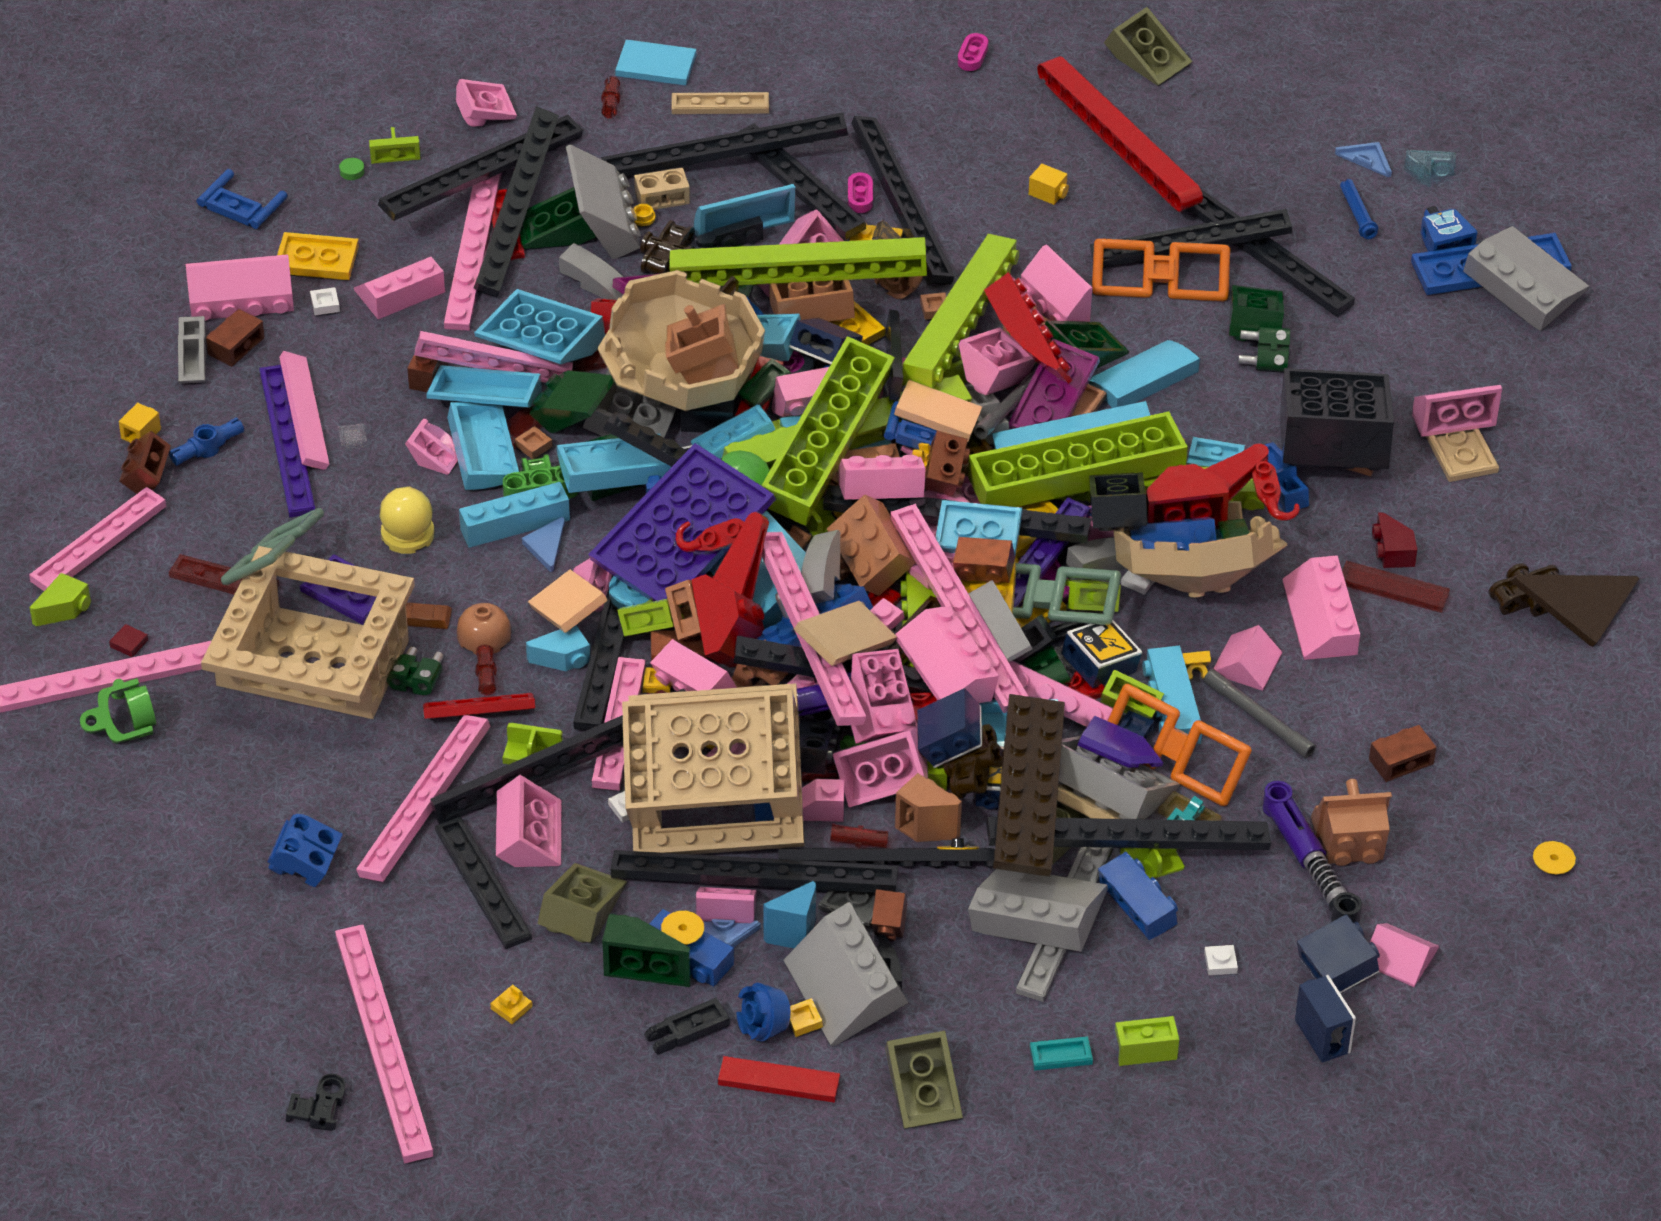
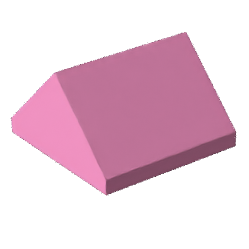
[1213,625,1282,691]
[696,887,757,923]
[1370,923,1439,987]

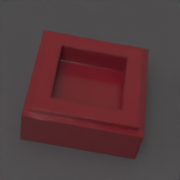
[109,624,148,657]

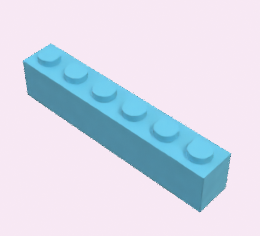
[992,401,1150,449]

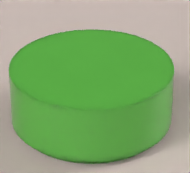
[339,158,365,180]

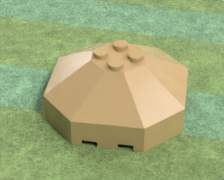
[598,270,765,411]
[1113,501,1287,597]

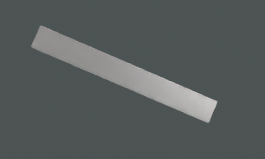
[1016,847,1113,1002]

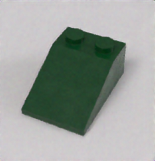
[520,187,596,249]
[1229,285,1284,341]
[1045,321,1130,369]
[529,370,615,434]
[602,914,691,987]

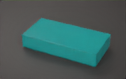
[1029,1036,1093,1071]

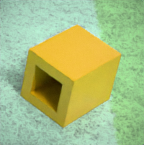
[1028,163,1069,205]
[119,403,161,443]

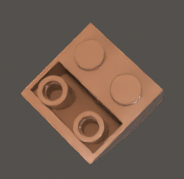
[895,773,962,842]

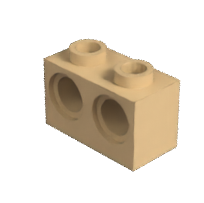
[634,168,690,210]

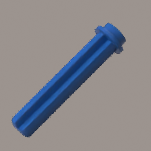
[1340,179,1378,239]

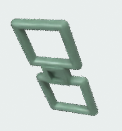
[221,508,324,585]
[1013,563,1121,625]

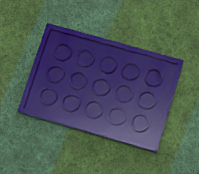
[588,443,776,601]

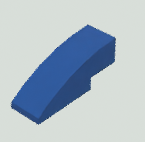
[1265,442,1309,513]

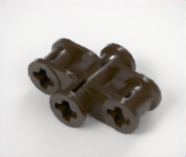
[640,220,695,274]
[1488,563,1559,617]
[943,724,1003,799]

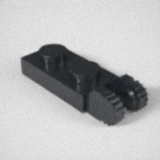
[696,216,764,249]
[644,997,730,1055]

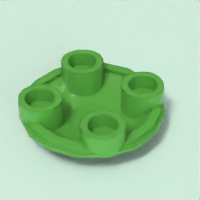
[722,450,770,485]

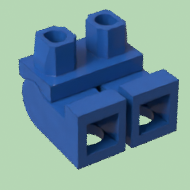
[267,814,342,887]

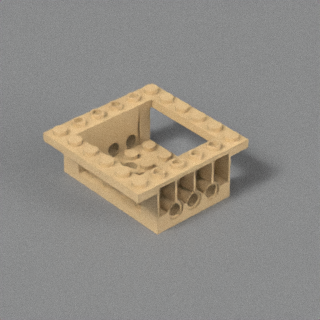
[201,546,415,719]
[622,683,805,854]

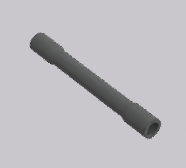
[973,371,1035,439]
[1204,669,1316,759]

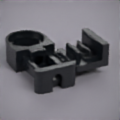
[286,1073,345,1131]

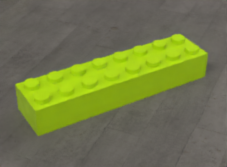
[761,336,895,526]
[968,411,1188,507]

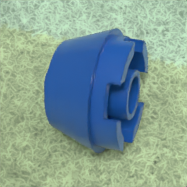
[736,983,790,1042]

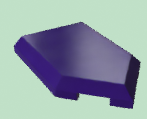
[1078,716,1163,768]

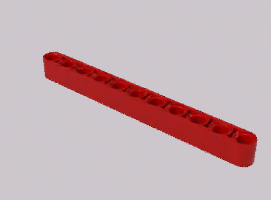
[1037,56,1203,212]

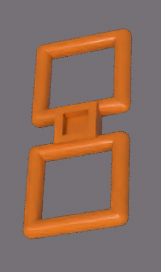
[1092,238,1230,302]
[1108,684,1252,807]

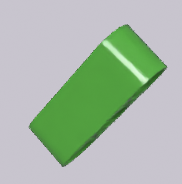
[503,454,579,499]

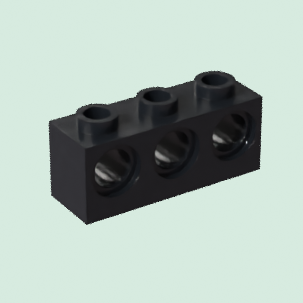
[799,710,842,775]

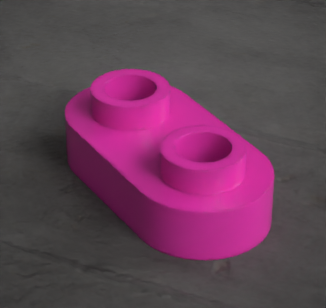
[958,33,988,71]
[848,172,873,213]

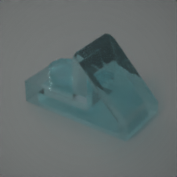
[1404,150,1456,187]

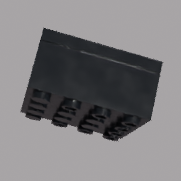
[1280,368,1394,471]

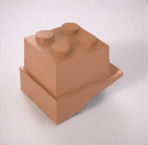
[665,304,739,385]
[1311,779,1392,866]

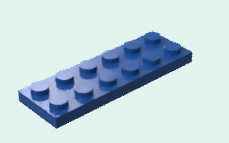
[1411,233,1572,295]

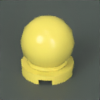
[379,486,434,554]

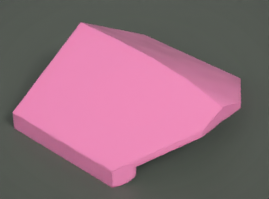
[405,419,458,475]

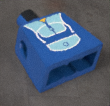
[1420,206,1477,252]

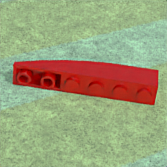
[984,272,1073,384]

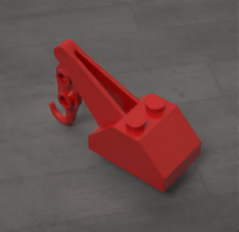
[1146,444,1300,529]
[675,512,769,668]

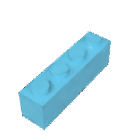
[459,482,570,547]
[1142,646,1202,744]

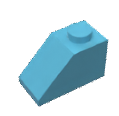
[526,625,590,671]

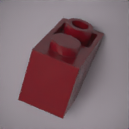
[1372,512,1417,568]

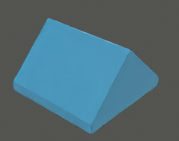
[763,881,816,948]

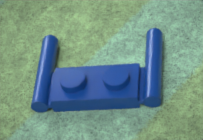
[196,169,288,229]
[884,401,937,450]

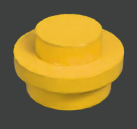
[633,204,656,226]

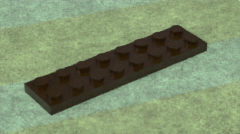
[993,694,1065,877]

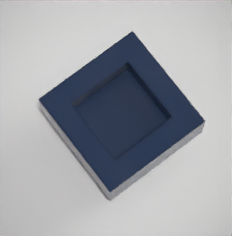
[1119,710,1154,739]

